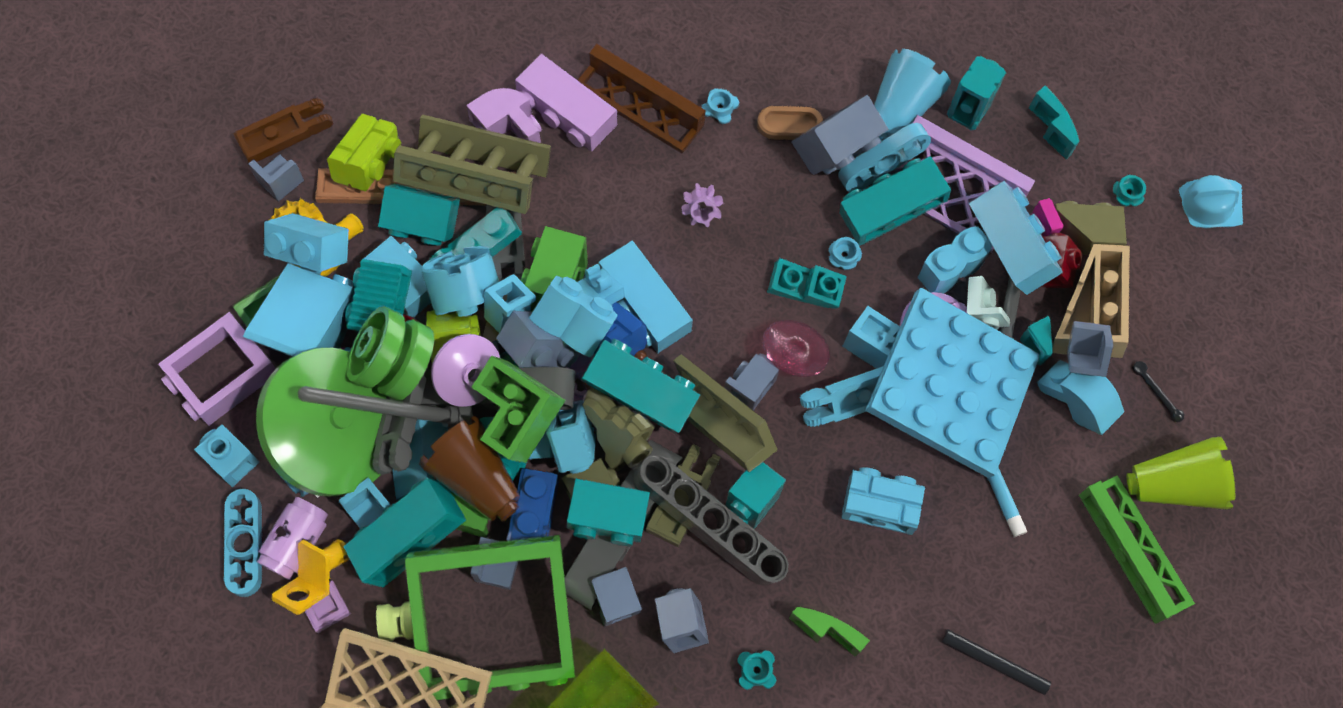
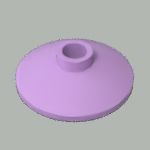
[431,334,500,407]

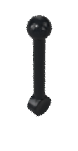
[1132,361,1185,423]

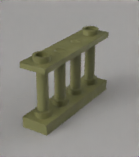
[393,114,551,214]

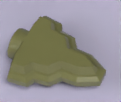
[583,388,654,471]

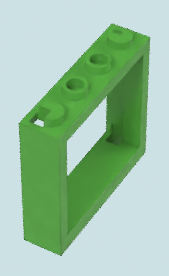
[405,535,575,700]

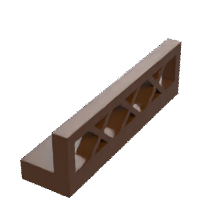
[578,44,706,154]

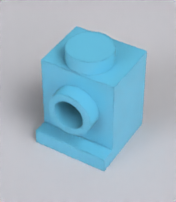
[484,274,536,333]

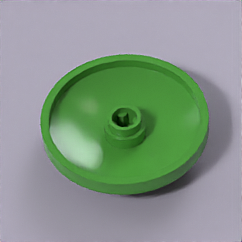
[256,348,386,496]

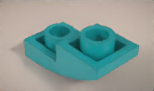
[767,258,847,309]

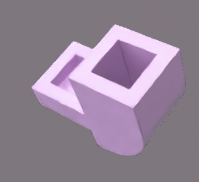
[467,88,542,143]

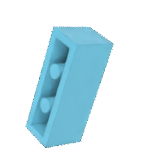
[969,181,1063,295]
[598,240,693,354]

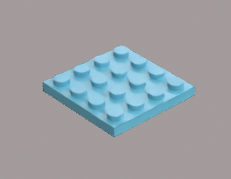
[865,288,1040,478]

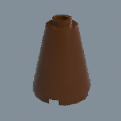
[419,416,520,521]

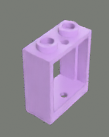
[158,312,276,426]

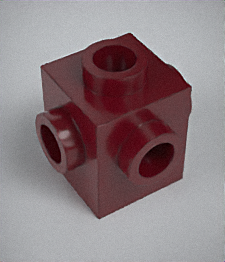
[1041,233,1082,288]

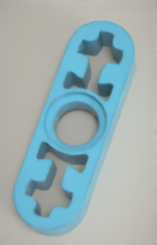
[838,123,931,192]
[224,489,262,597]

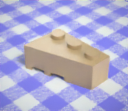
[1052,244,1130,358]

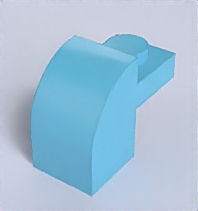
[1037,360,1124,435]

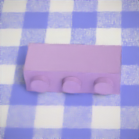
[515,53,617,152]

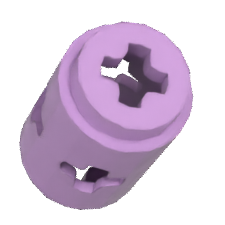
[257,497,328,580]

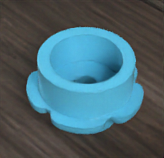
[828,237,862,270]

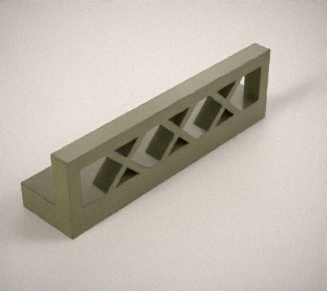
[673,354,778,472]

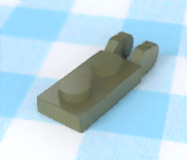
[646,444,721,547]

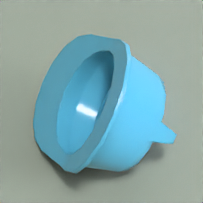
[1179,175,1243,228]

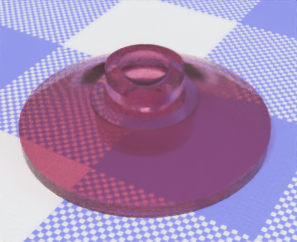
[762,320,830,377]

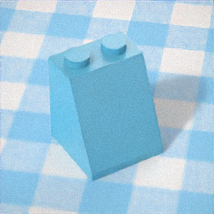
[243,263,355,357]

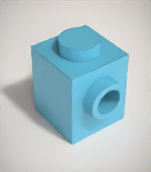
[194,424,259,487]

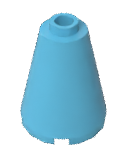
[874,49,951,141]

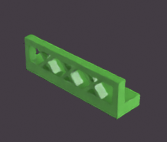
[1079,476,1195,624]

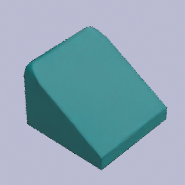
[1020,316,1053,366]

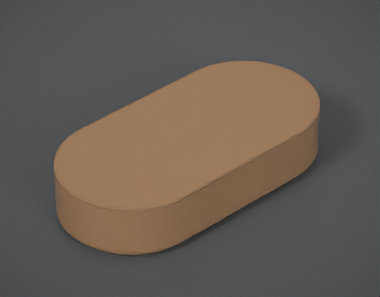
[757,106,823,140]

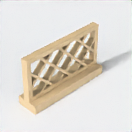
[321,628,492,708]

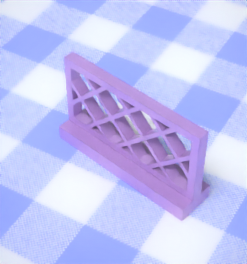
[888,115,1035,253]

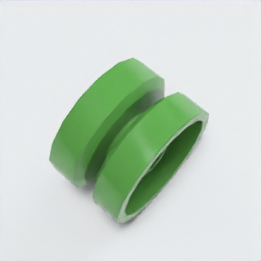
[347,306,434,401]

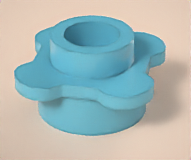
[701,89,739,124]

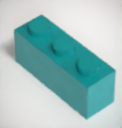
[840,156,951,246]
[581,338,700,434]
[343,478,466,587]

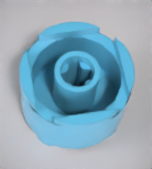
[421,246,503,317]

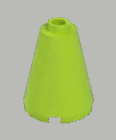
[1126,437,1235,509]

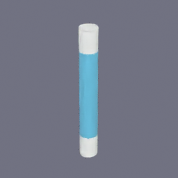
[988,467,1027,537]

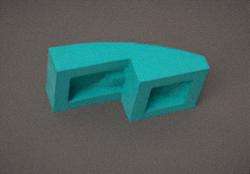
[1029,85,1079,159]

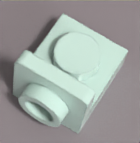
[967,276,1010,330]

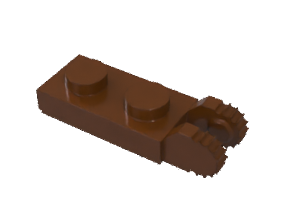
[234,98,334,163]

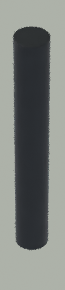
[942,629,1051,695]

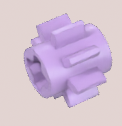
[681,183,724,227]

